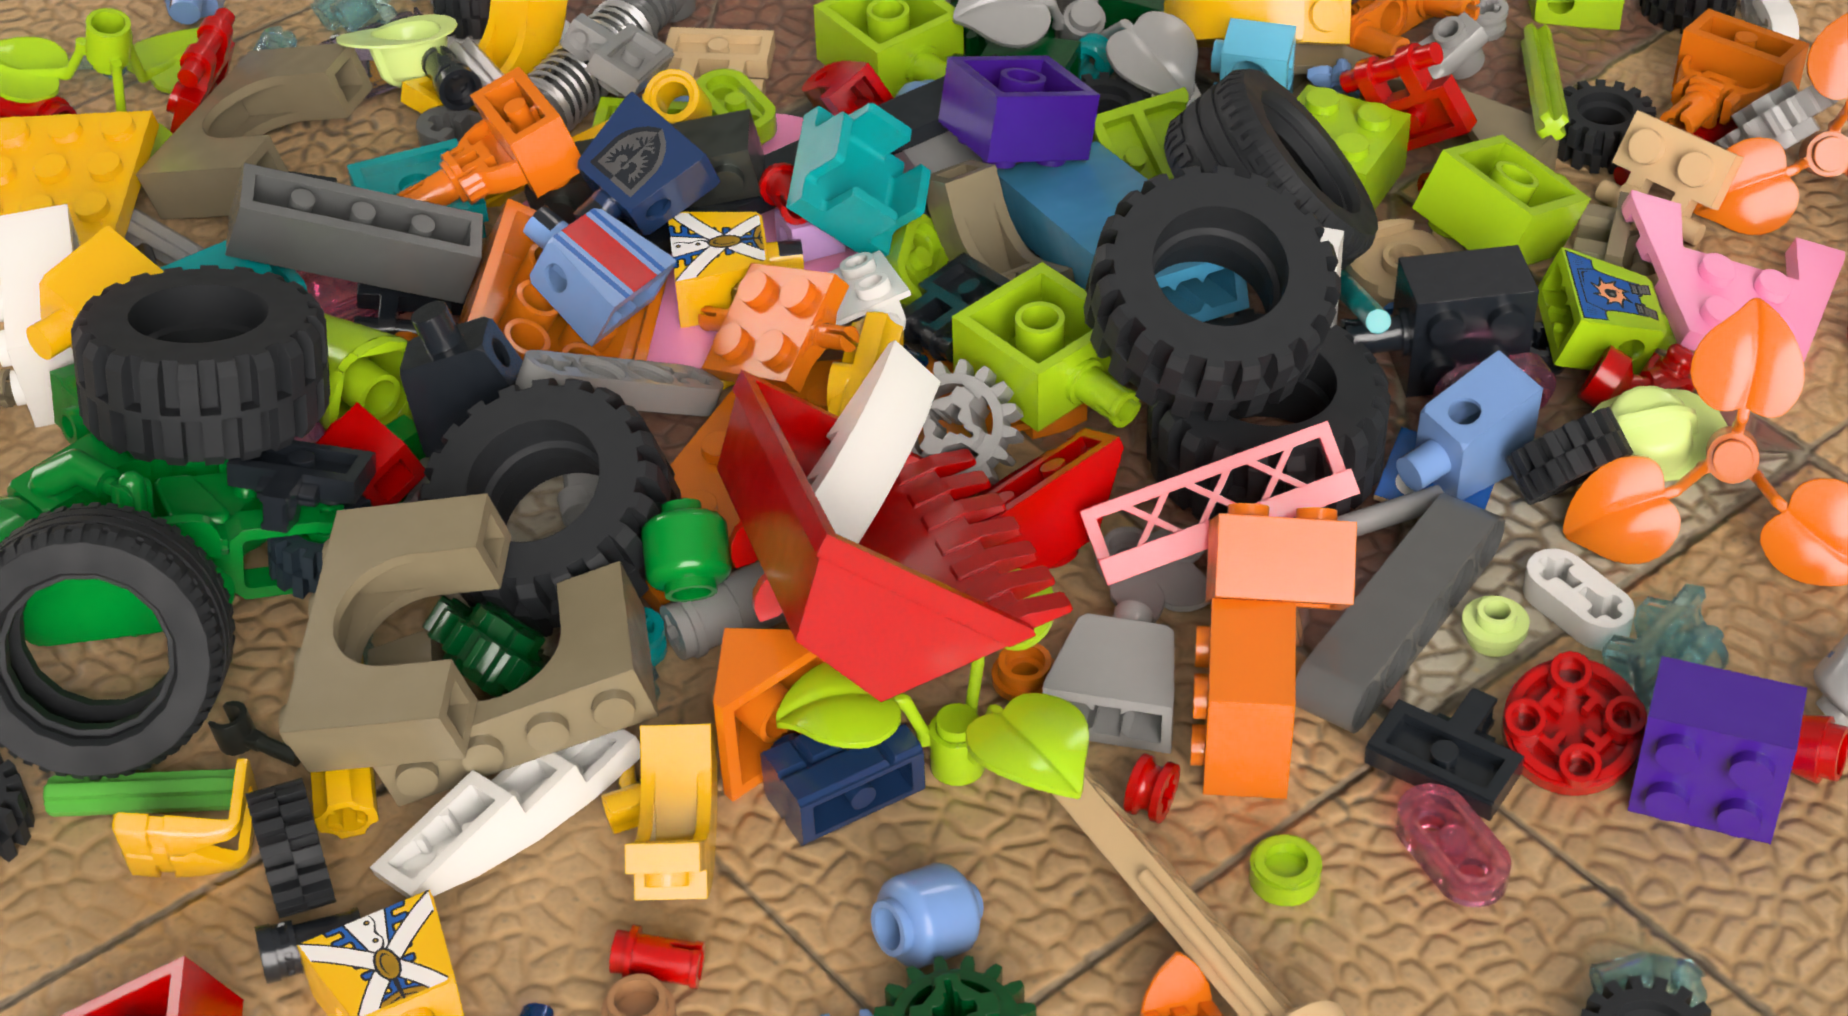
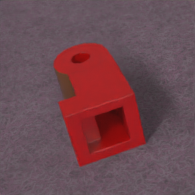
[802,60,894,116]

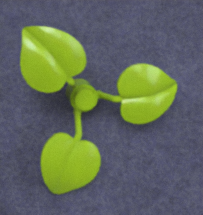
[0,8,198,186]
[776,568,1089,799]

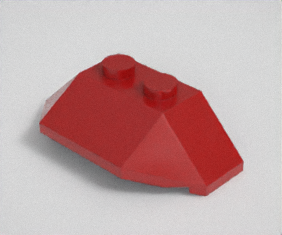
[975,428,1124,570]

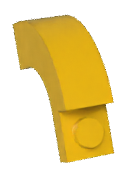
[401,0,568,114]
[1164,0,1351,48]
[625,724,718,900]

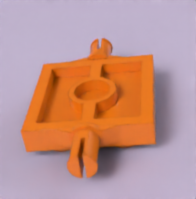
[698,263,859,393]

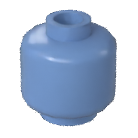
[871,863,984,968]

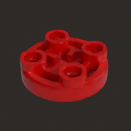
[1501,651,1647,796]

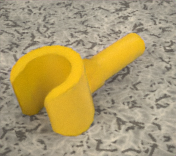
[601,764,641,834]

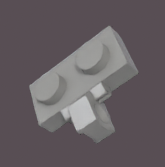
[561,13,675,96]

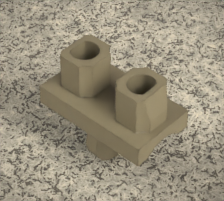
[1573,191,1656,276]

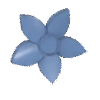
[1307,58,1360,99]

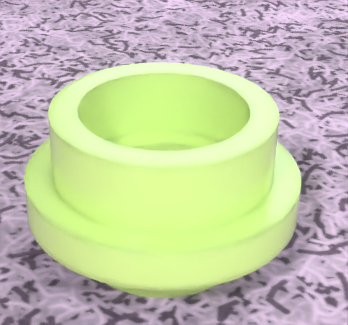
[1461,595,1530,657]

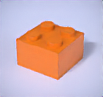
[1190,598,1296,799]

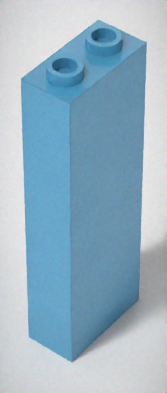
[997,141,1250,322]

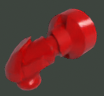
[1577,343,1695,408]

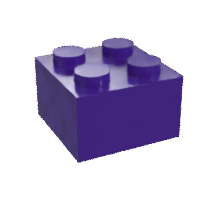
[938,55,1100,169]
[1627,656,1807,844]

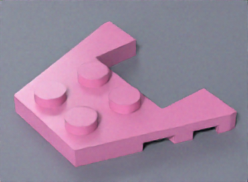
[1621,190,1846,363]

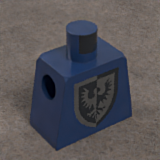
[572,91,721,235]

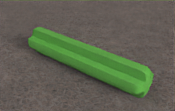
[43,769,235,817]

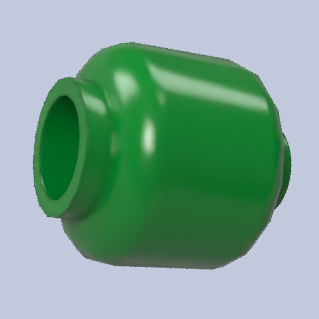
[641,498,732,602]

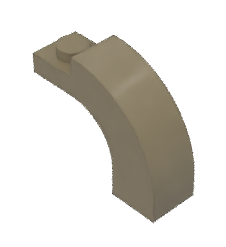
[926,159,1076,284]

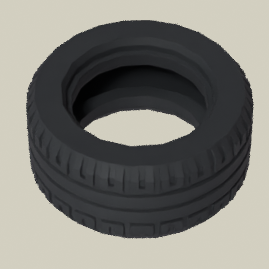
[1164,69,1378,271]
[0,502,236,780]

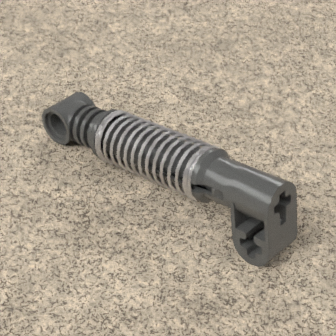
[416,0,696,147]

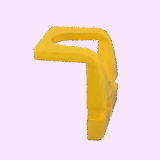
[112,758,258,878]

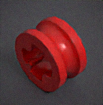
[1123,753,1180,824]

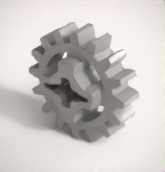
[1714,80,1839,150]
[911,359,1024,496]

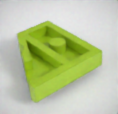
[1092,87,1189,180]

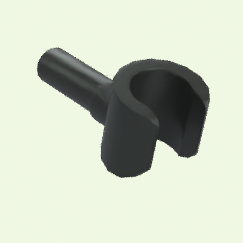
[208,701,300,767]

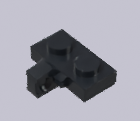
[226,440,376,533]
[1364,687,1525,821]

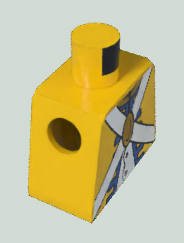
[668,212,804,328]
[297,890,464,1016]

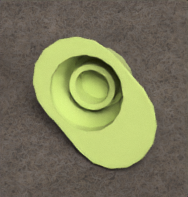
[336,14,457,88]
[1592,386,1728,482]

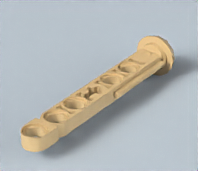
[1053,765,1346,1016]

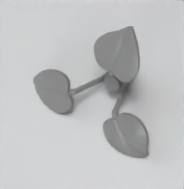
[953,0,1198,102]

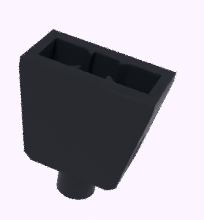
[400,301,523,458]

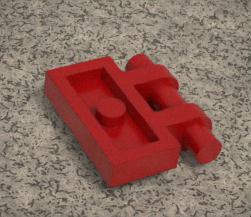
[166,8,235,134]
[1339,42,1478,151]

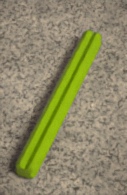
[1520,23,1569,141]

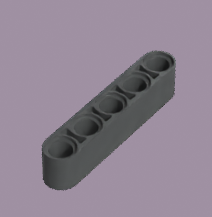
[1295,493,1505,734]

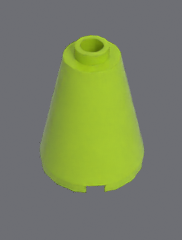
[319,313,413,431]

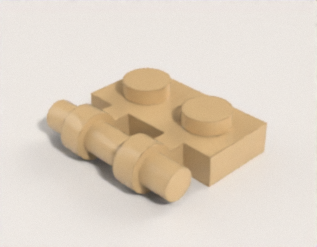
[665,27,775,95]
[1595,110,1744,246]

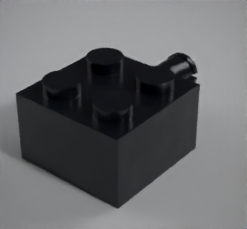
[1339,245,1539,398]

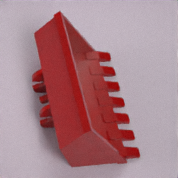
[717,369,1073,702]

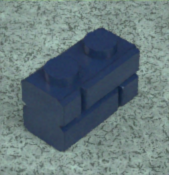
[760,722,926,846]

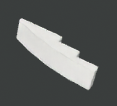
[807,340,941,543]
[370,729,640,898]

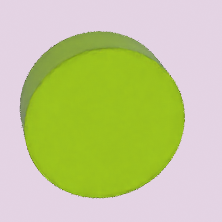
[1249,834,1322,906]

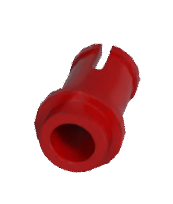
[759,162,807,225]
[609,924,706,989]

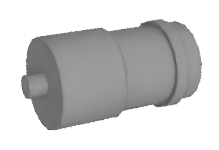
[660,561,786,661]

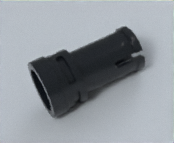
[421,46,482,111]
[254,907,361,984]

